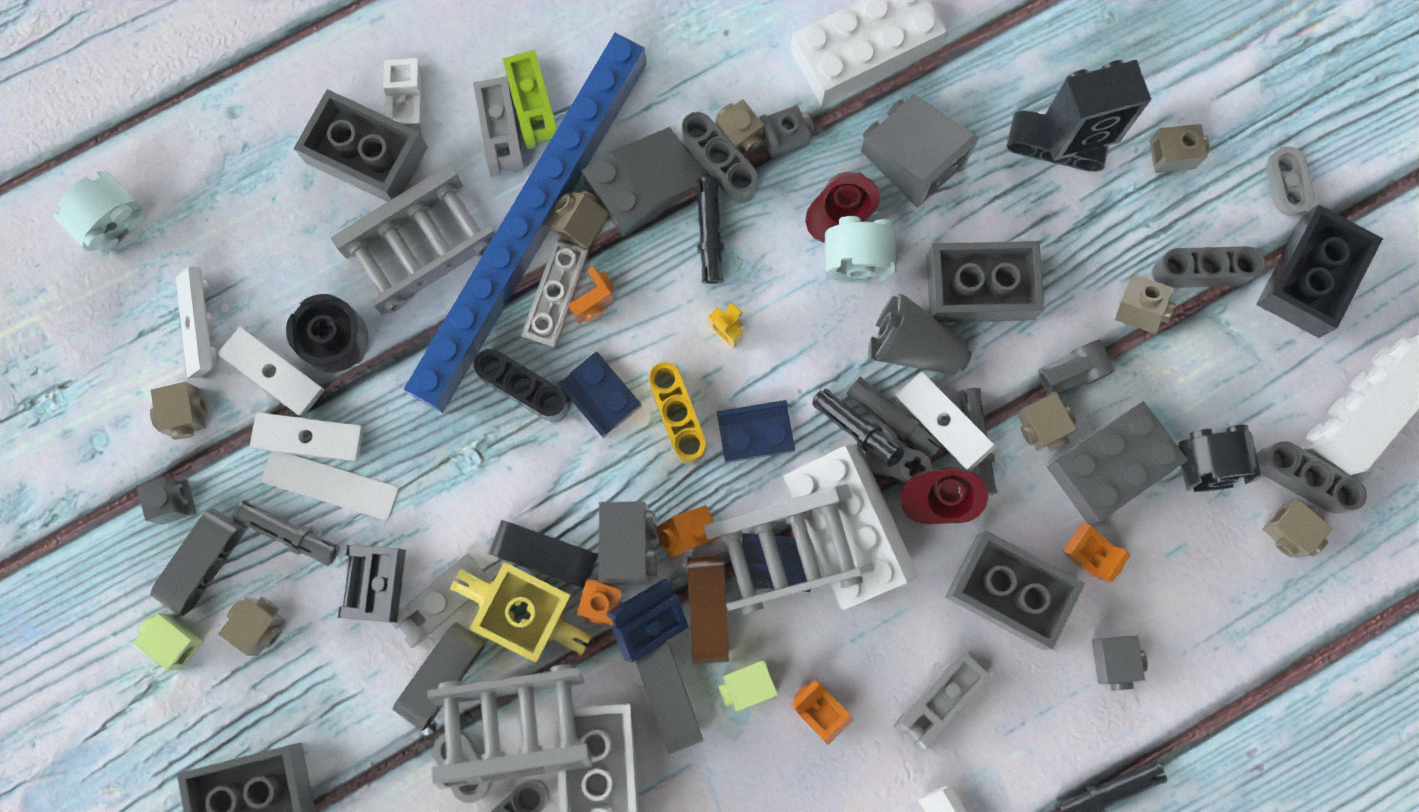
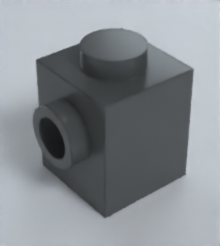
[1092,635,1148,691]

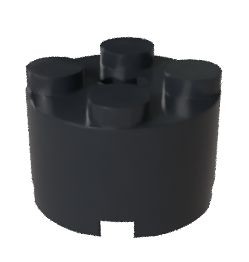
[286,294,368,373]
[1178,424,1262,492]

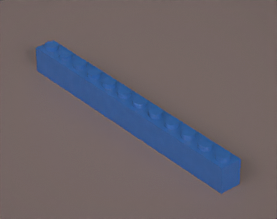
[404,32,647,413]

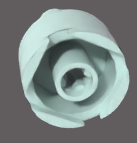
[53,171,144,254]
[825,216,896,284]

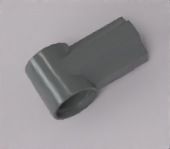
[1038,339,1116,395]

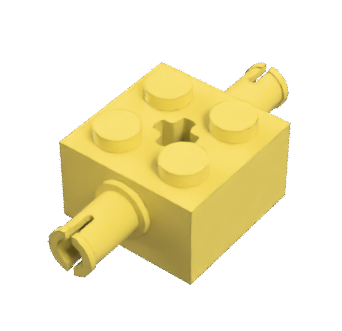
[450,562,592,663]

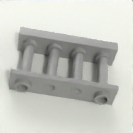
[330,163,495,315]
[704,484,874,614]
[427,664,593,789]

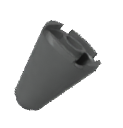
[868,293,972,375]

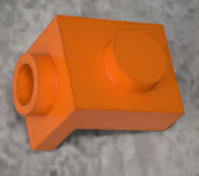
[568,266,615,324]
[657,505,721,559]
[1062,523,1131,583]
[577,579,622,625]
[790,679,854,745]

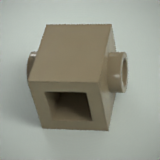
[715,99,764,155]
[1150,124,1209,173]
[546,191,609,249]
[1115,274,1176,334]
[150,382,208,440]
[1017,392,1077,452]
[1262,499,1333,558]
[218,596,285,656]

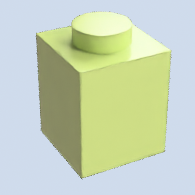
[133,613,204,671]
[718,660,778,712]

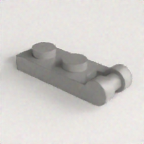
[473,76,525,176]
[390,554,491,648]
[894,651,991,753]

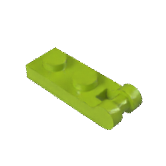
[502,50,557,150]

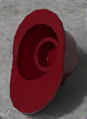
[805,171,881,243]
[900,467,988,525]

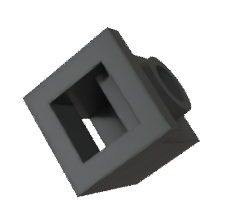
[759,104,814,159]
[136,477,197,525]

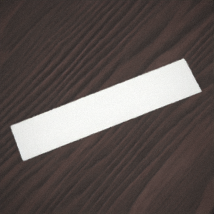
[260,451,399,521]

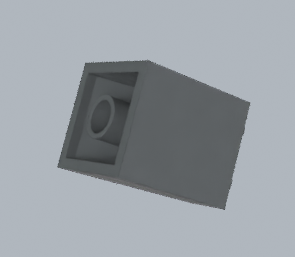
[861,94,979,208]

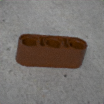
[687,556,729,664]

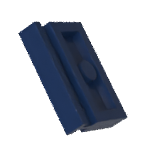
[557,351,642,438]
[716,400,795,463]
[738,533,814,592]
[607,579,689,663]

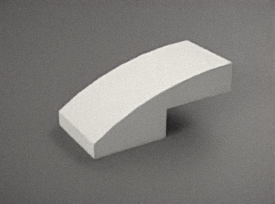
[383,58,422,131]

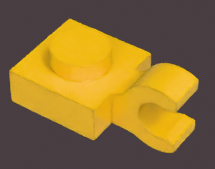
[708,302,743,348]

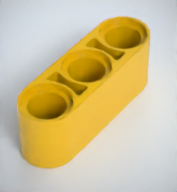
[648,362,706,465]

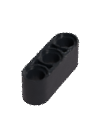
[1006,111,1109,172]
[474,349,569,422]
[488,520,599,588]

